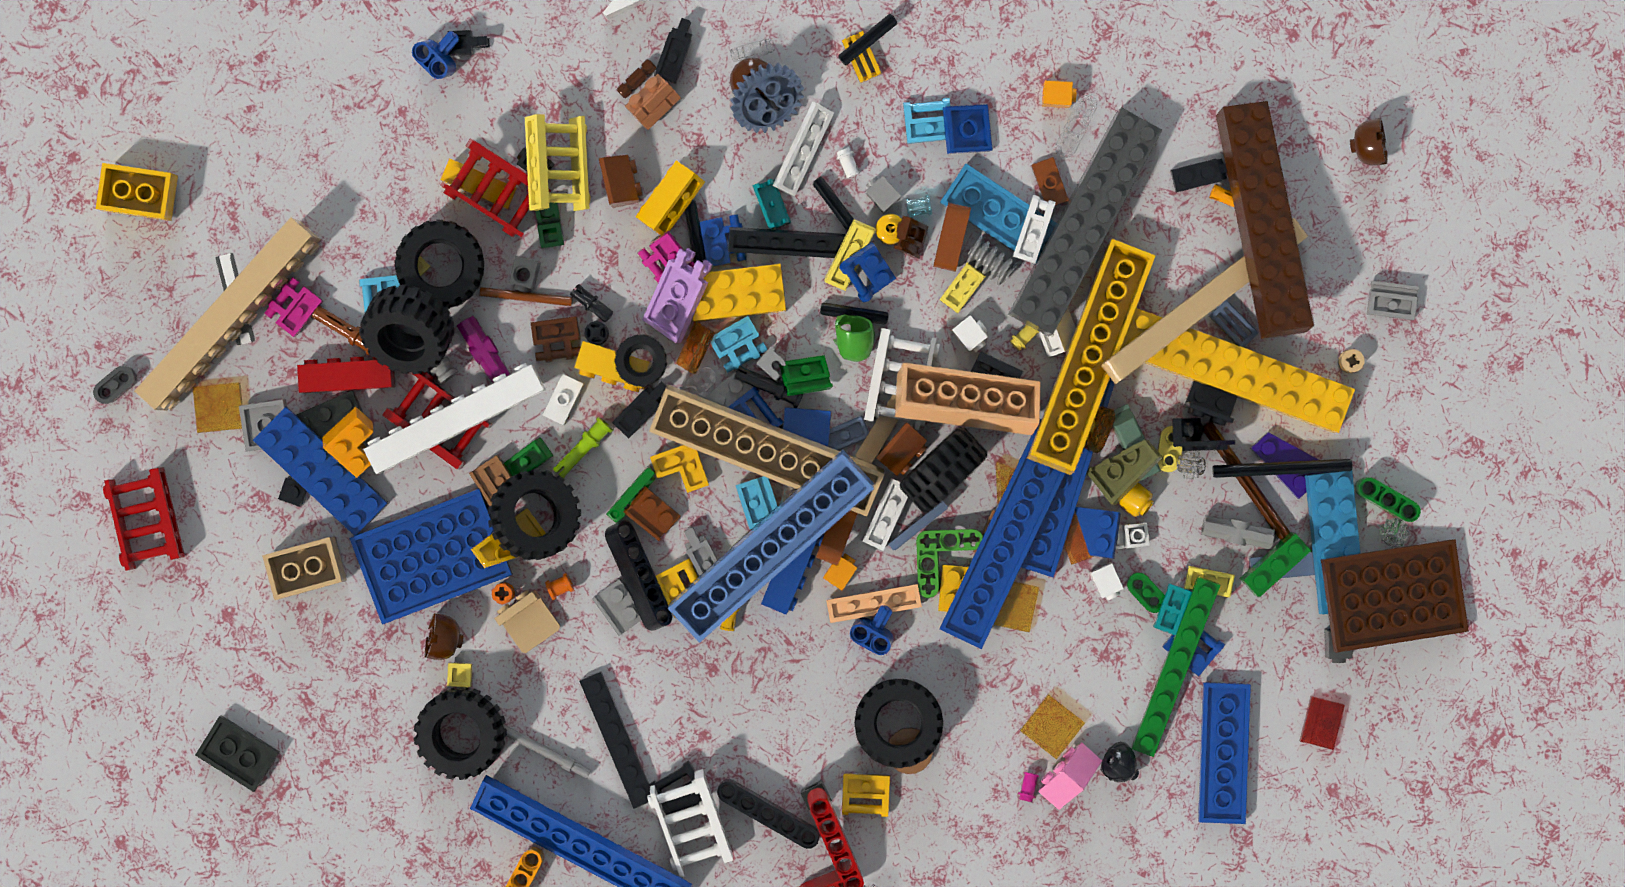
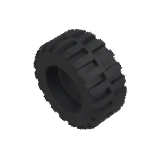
[395,219,484,309]
[359,285,455,374]
[900,427,988,513]
[488,469,581,560]
[854,679,943,768]
[413,687,507,780]

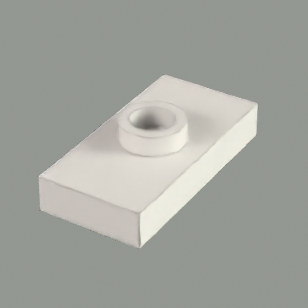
[543,374,584,425]

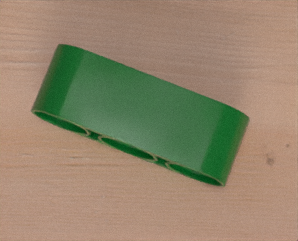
[1355,477,1421,522]

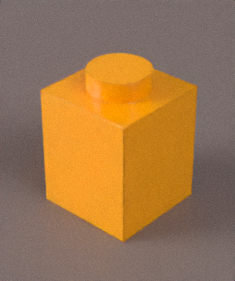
[1042,80,1077,108]
[823,553,858,591]

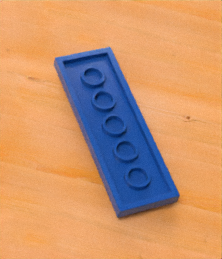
[253,406,388,536]
[1198,682,1251,824]

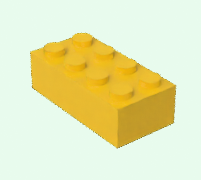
[693,264,787,322]

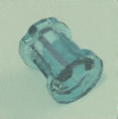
[906,195,932,218]

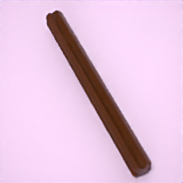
[1203,422,1290,540]

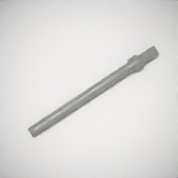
[503,724,591,778]

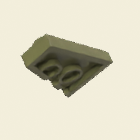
[1087,440,1163,505]

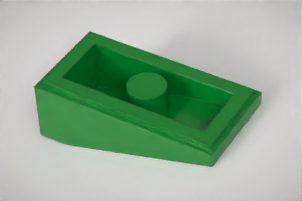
[504,438,553,476]

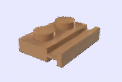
[469,455,512,506]

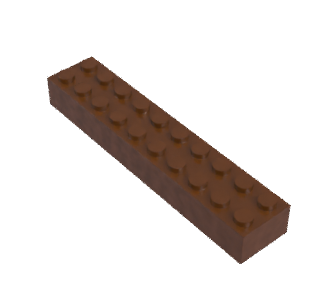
[1216,101,1314,339]

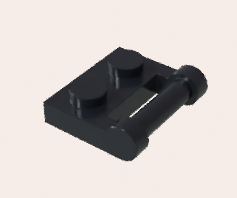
[649,760,702,815]

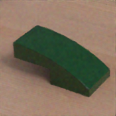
[535,203,564,249]

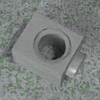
[865,176,901,214]

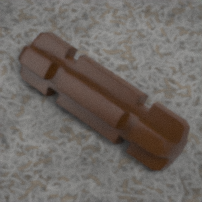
[617,59,656,98]

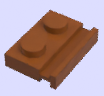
[623,486,681,541]

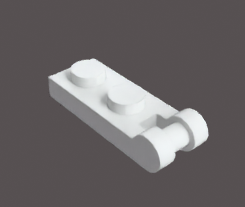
[1013,195,1056,264]

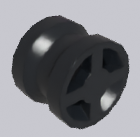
[584,321,609,345]

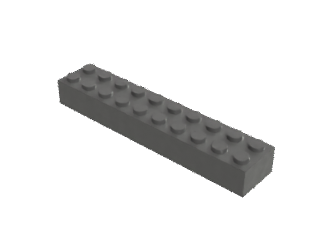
[1008,108,1162,337]

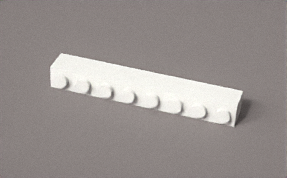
[364,363,546,474]

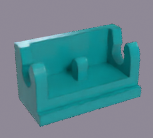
[752,179,791,230]
[1153,583,1192,636]

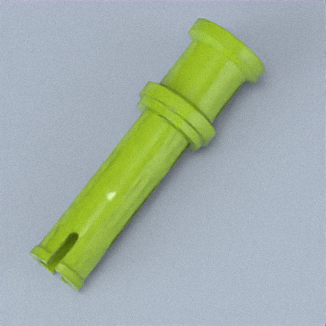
[553,416,613,478]

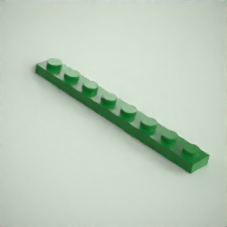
[1131,576,1221,757]

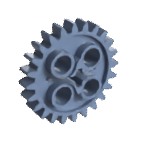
[730,63,804,133]

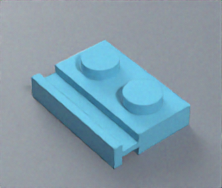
[735,476,778,529]

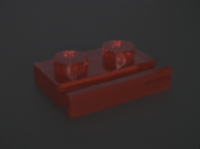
[1299,696,1345,750]

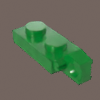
[606,466,656,523]

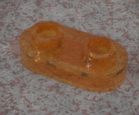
[1084,406,1115,453]

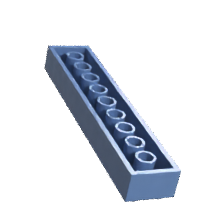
[668,450,874,643]

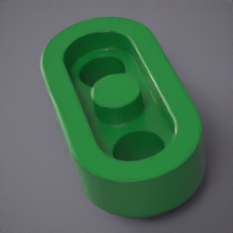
[1126,572,1165,613]

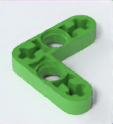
[916,529,983,598]

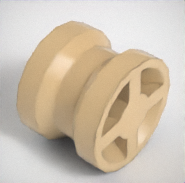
[1338,349,1365,373]

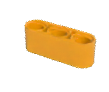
[505,847,544,887]

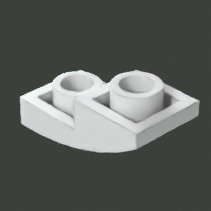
[1116,523,1150,549]

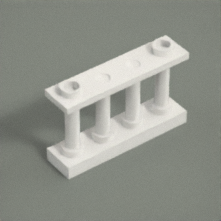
[864,328,940,430]
[647,769,733,877]

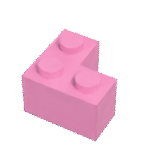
[1038,742,1102,810]

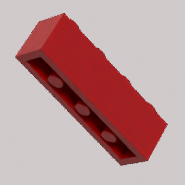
[297,357,395,393]

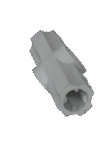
[1201,515,1275,549]

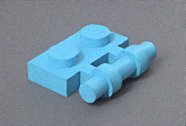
[708,316,768,373]

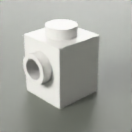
[951,315,988,353]

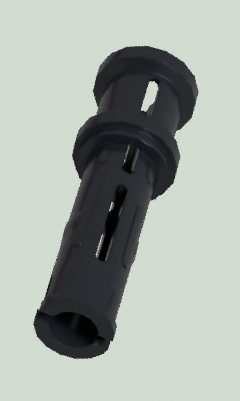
[734,365,803,408]

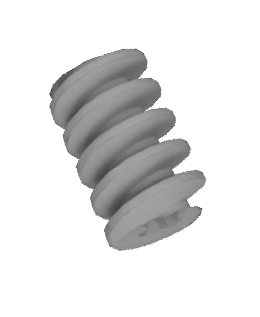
[967,236,1018,285]

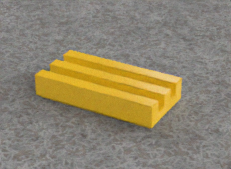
[842,31,881,84]

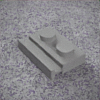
[1366,281,1419,320]
[592,579,641,636]

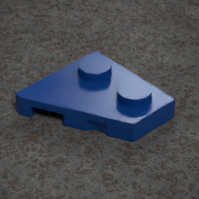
[1075,507,1121,559]

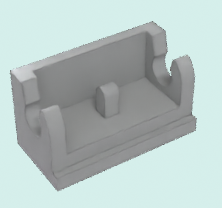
[756,346,786,381]

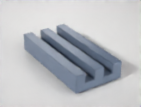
[1209,300,1259,348]

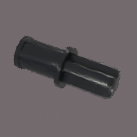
[570,284,613,322]

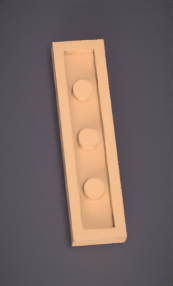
[826,584,922,623]

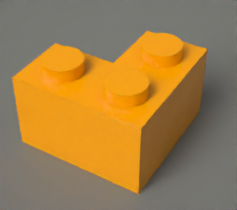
[322,407,373,478]

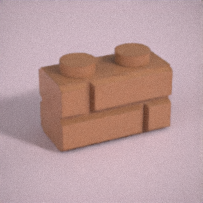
[625,74,681,130]

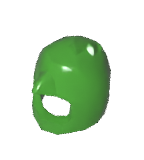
[833,315,875,362]

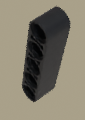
[605,520,672,631]
[717,779,819,849]

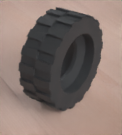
[614,334,667,387]

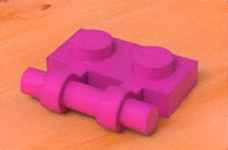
[637,230,695,283]
[264,277,324,337]

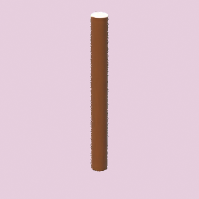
[479,287,573,306]

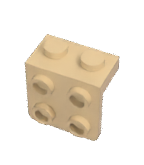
[494,590,560,653]

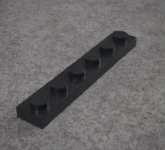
[728,227,846,258]
[579,671,650,809]

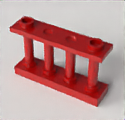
[440,138,552,238]
[382,371,493,470]
[103,467,185,571]

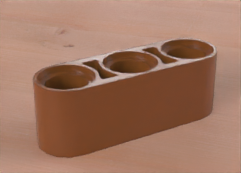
[933,202,971,272]
[816,510,858,566]

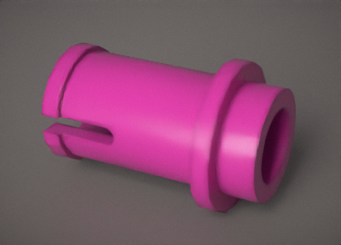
[1018,772,1039,802]

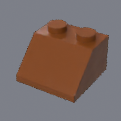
[599,155,643,208]
[876,422,927,476]

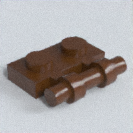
[530,316,581,363]

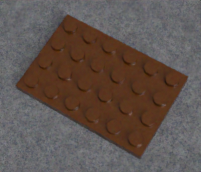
[1321,539,1469,653]

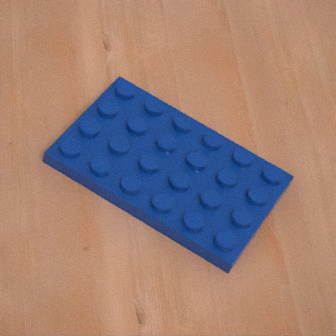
[349,489,513,625]

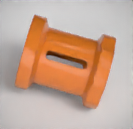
[545,572,575,600]
[491,582,515,604]

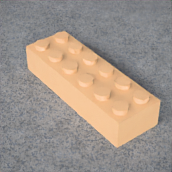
[895,363,1040,435]

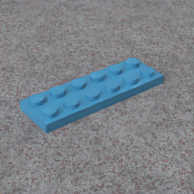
[940,163,1056,265]
[1305,471,1360,615]

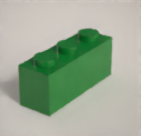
[1239,532,1311,598]

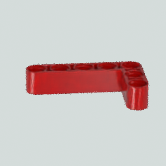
[799,788,864,887]

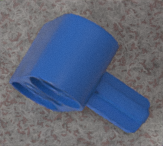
[412,31,459,79]
[850,605,894,655]

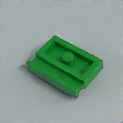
[779,355,833,396]

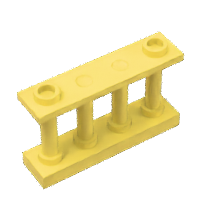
[525,114,591,211]

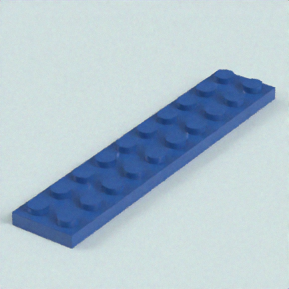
[1021,378,1115,578]
[939,418,1065,649]
[470,775,692,887]

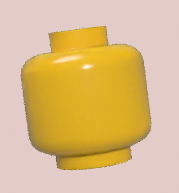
[876,214,902,245]
[1119,483,1154,517]

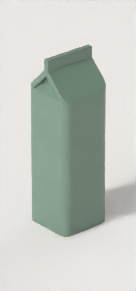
[1107,404,1161,481]

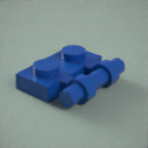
[699,214,747,267]

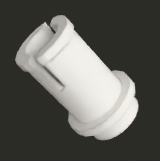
[836,147,860,178]

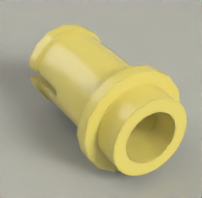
[1010,325,1039,351]

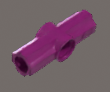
[457,315,511,384]

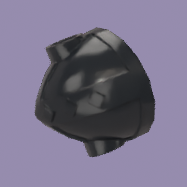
[1100,741,1139,783]

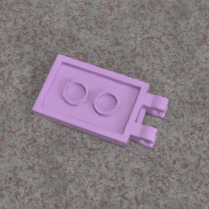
[642,248,712,343]

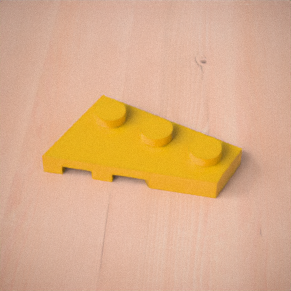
[471,508,546,568]

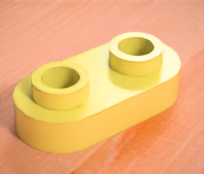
[1158,426,1182,472]

